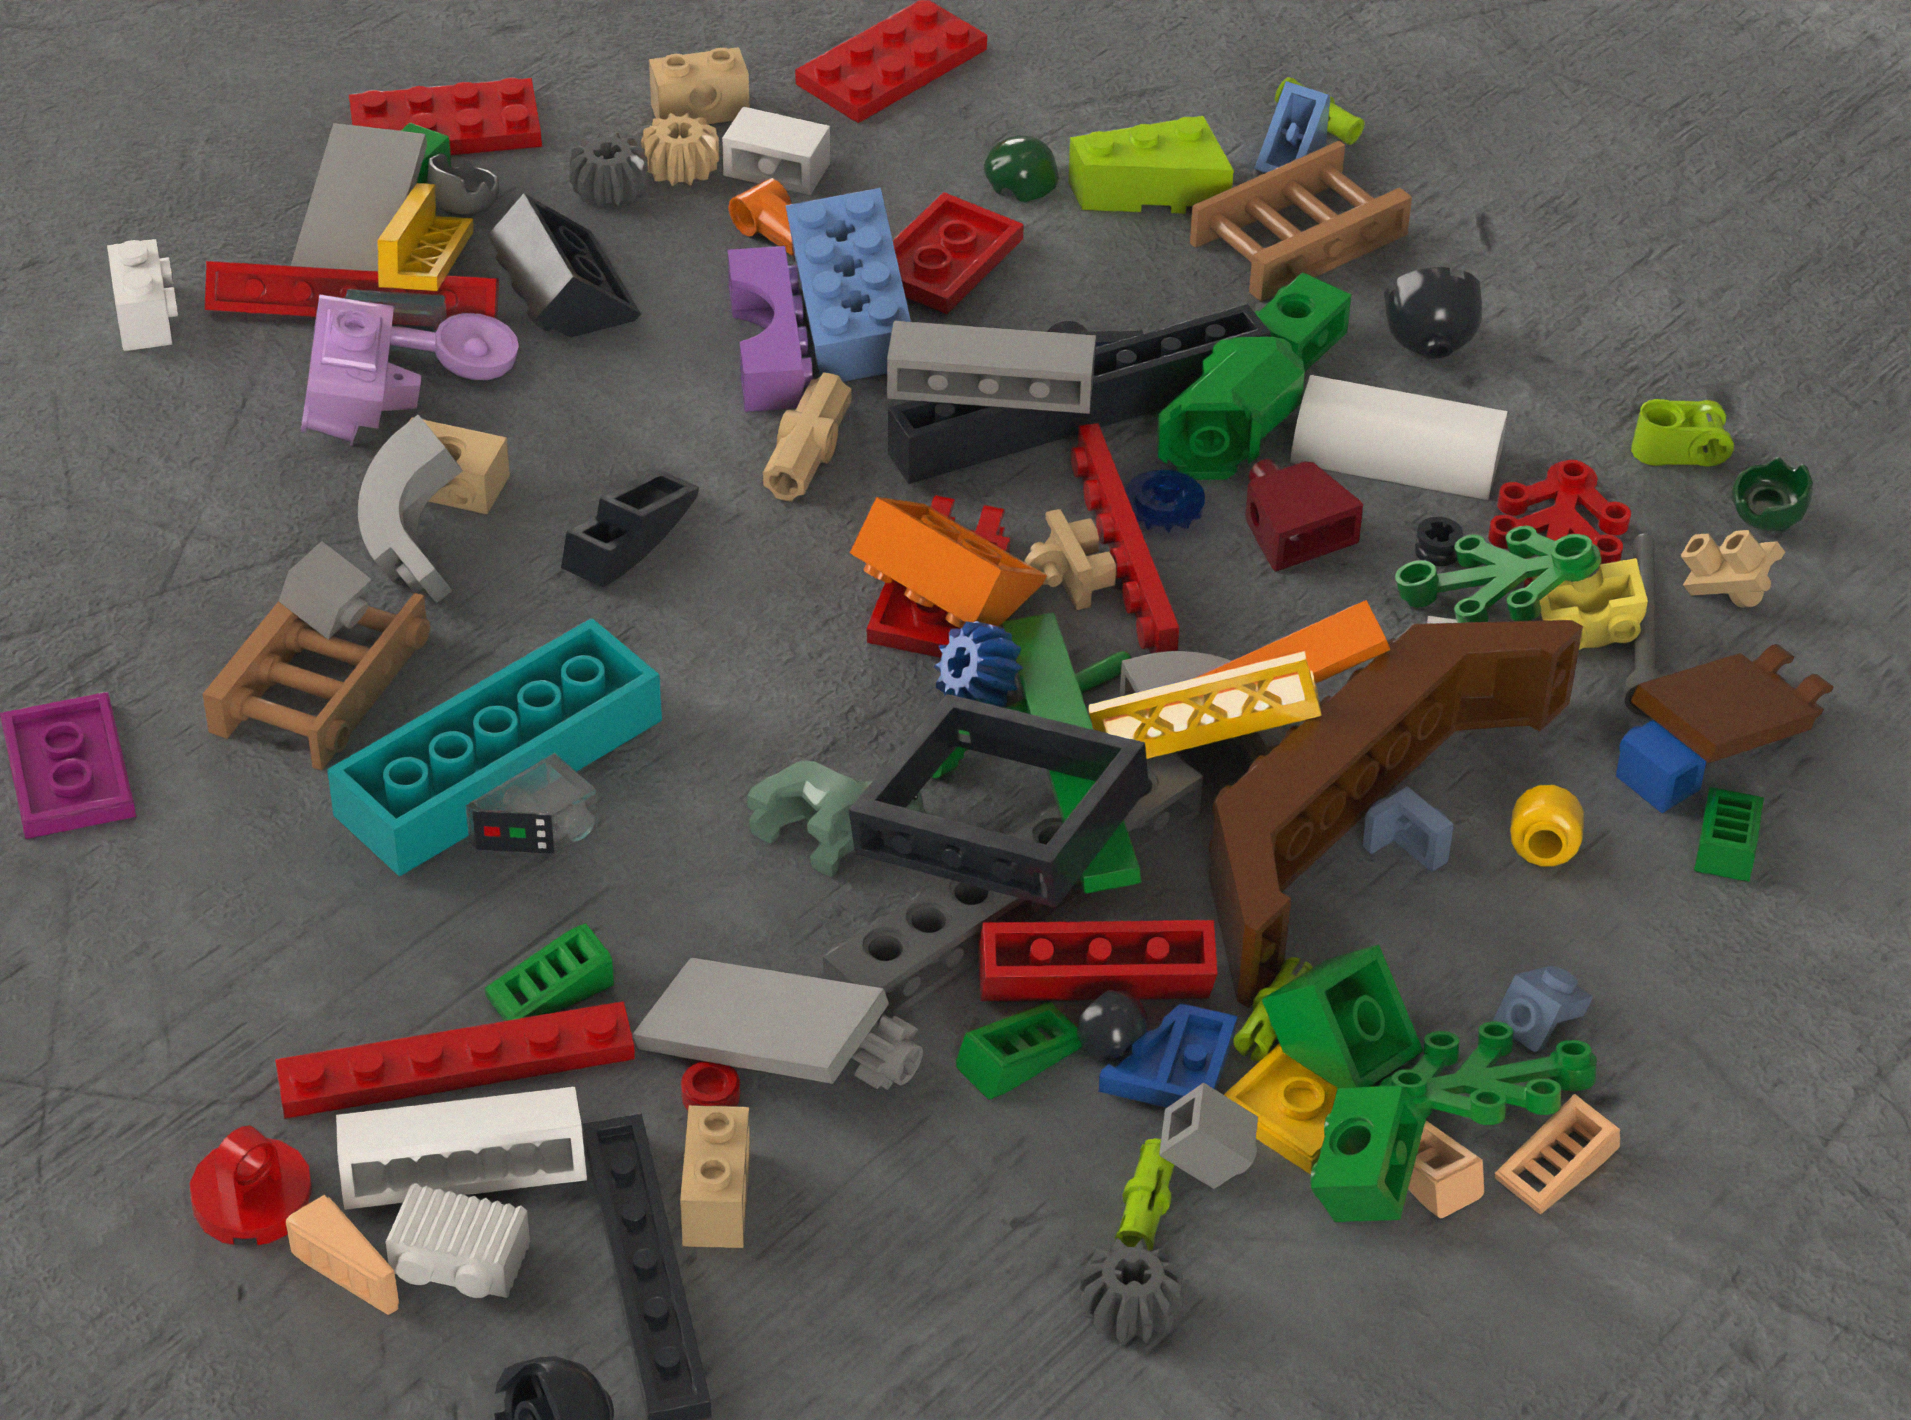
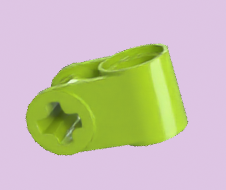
[1631,399,1734,467]

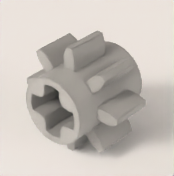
[851,1015,923,1090]

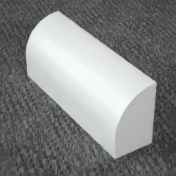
[1290,375,1508,500]
[336,1087,587,1210]

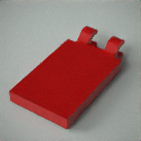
[866,495,1010,658]

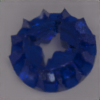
[1125,470,1205,533]

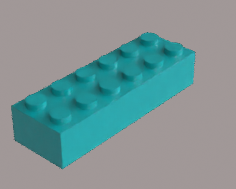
[327,618,662,877]

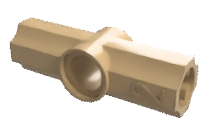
[763,373,851,502]

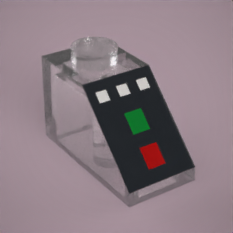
[466,753,598,854]

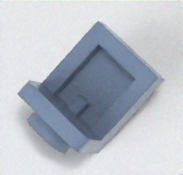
[1362,786,1454,872]
[1493,966,1593,1052]

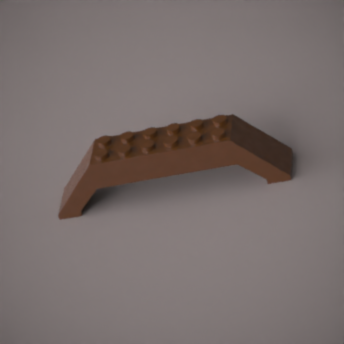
[1209,620,1583,1008]

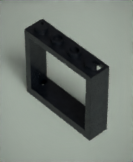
[849,694,1149,908]

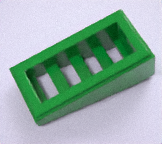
[1694,787,1764,882]
[485,923,614,1021]
[956,1002,1083,1100]

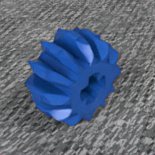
[933,621,1023,707]

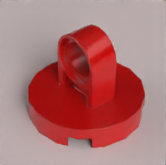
[190,1125,312,1245]

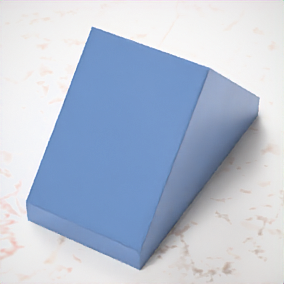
[1254,81,1330,173]

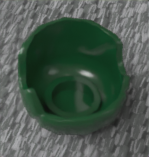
[984,135,1059,202]
[1731,457,1813,531]

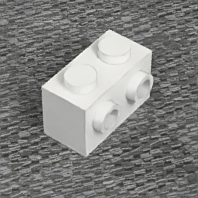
[107,239,178,351]

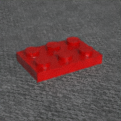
[893,192,1024,314]

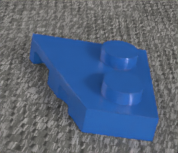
[1098,1003,1237,1108]

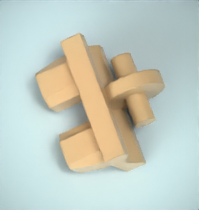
[1024,509,1116,610]
[1681,530,1785,608]

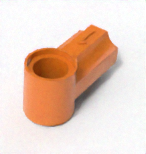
[728,178,795,256]

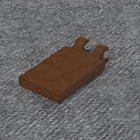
[1631,644,1834,763]

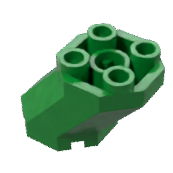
[1157,337,1305,480]

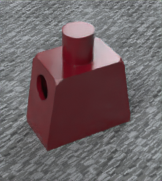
[1245,459,1364,572]

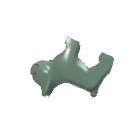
[747,758,927,877]

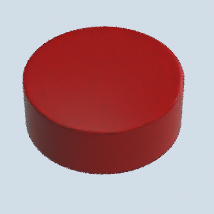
[681,1061,740,1111]

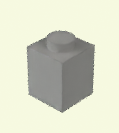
[279,541,372,640]
[1159,1083,1258,1189]

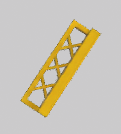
[378,183,473,291]
[1089,651,1322,759]

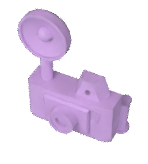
[301,295,519,446]

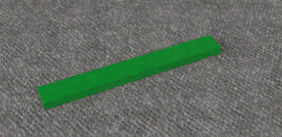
[1002,612,1141,894]

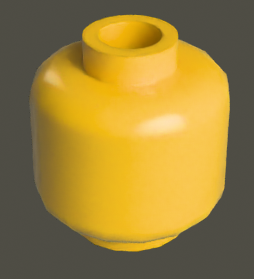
[1510,785,1584,867]

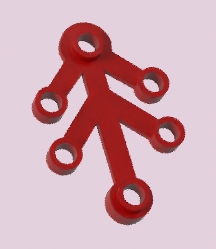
[1488,460,1631,588]

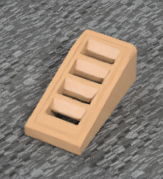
[1495,1094,1620,1215]
[1408,1121,1484,1218]
[286,1195,399,1315]

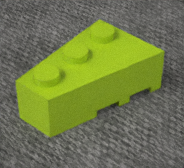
[1068,116,1234,214]

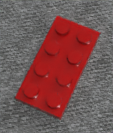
[795,0,987,123]
[349,78,542,155]

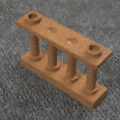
[1190,141,1412,302]
[203,593,430,771]

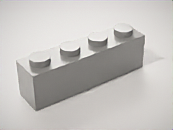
[887,321,1096,414]

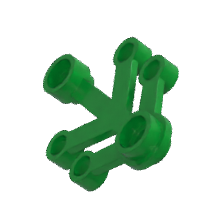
[1395,526,1601,623]
[1380,1021,1597,1125]

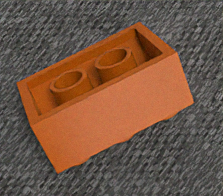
[850,497,1047,629]

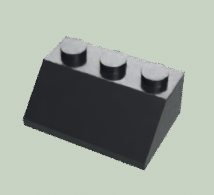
[488,193,641,338]

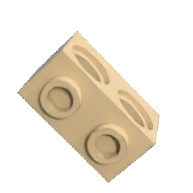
[680,1106,750,1248]

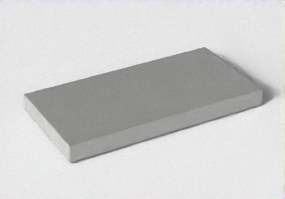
[290,123,427,271]
[632,958,889,1084]

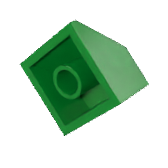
[1262,944,1423,1088]

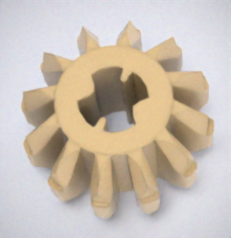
[641,113,719,186]

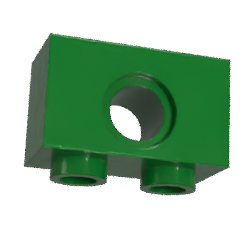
[1255,272,1352,372]
[1311,1085,1426,1222]

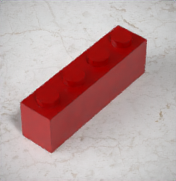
[978,920,1218,1001]

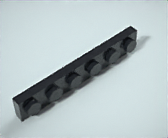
[583,1113,712,1420]

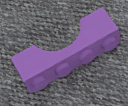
[727,246,813,412]

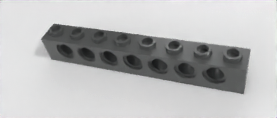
[823,753,1203,1023]

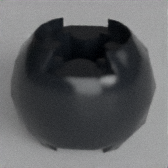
[1077,989,1148,1061]

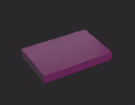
[0,692,136,839]

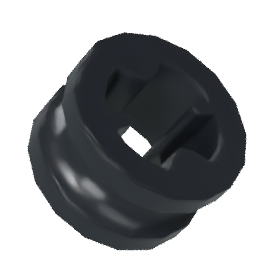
[1414,516,1463,566]

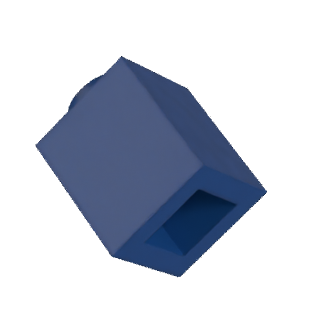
[1616,719,1706,813]

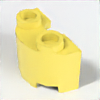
[1532,558,1648,650]

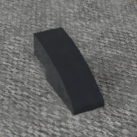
[561,469,699,587]

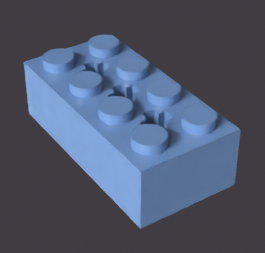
[786,188,911,382]

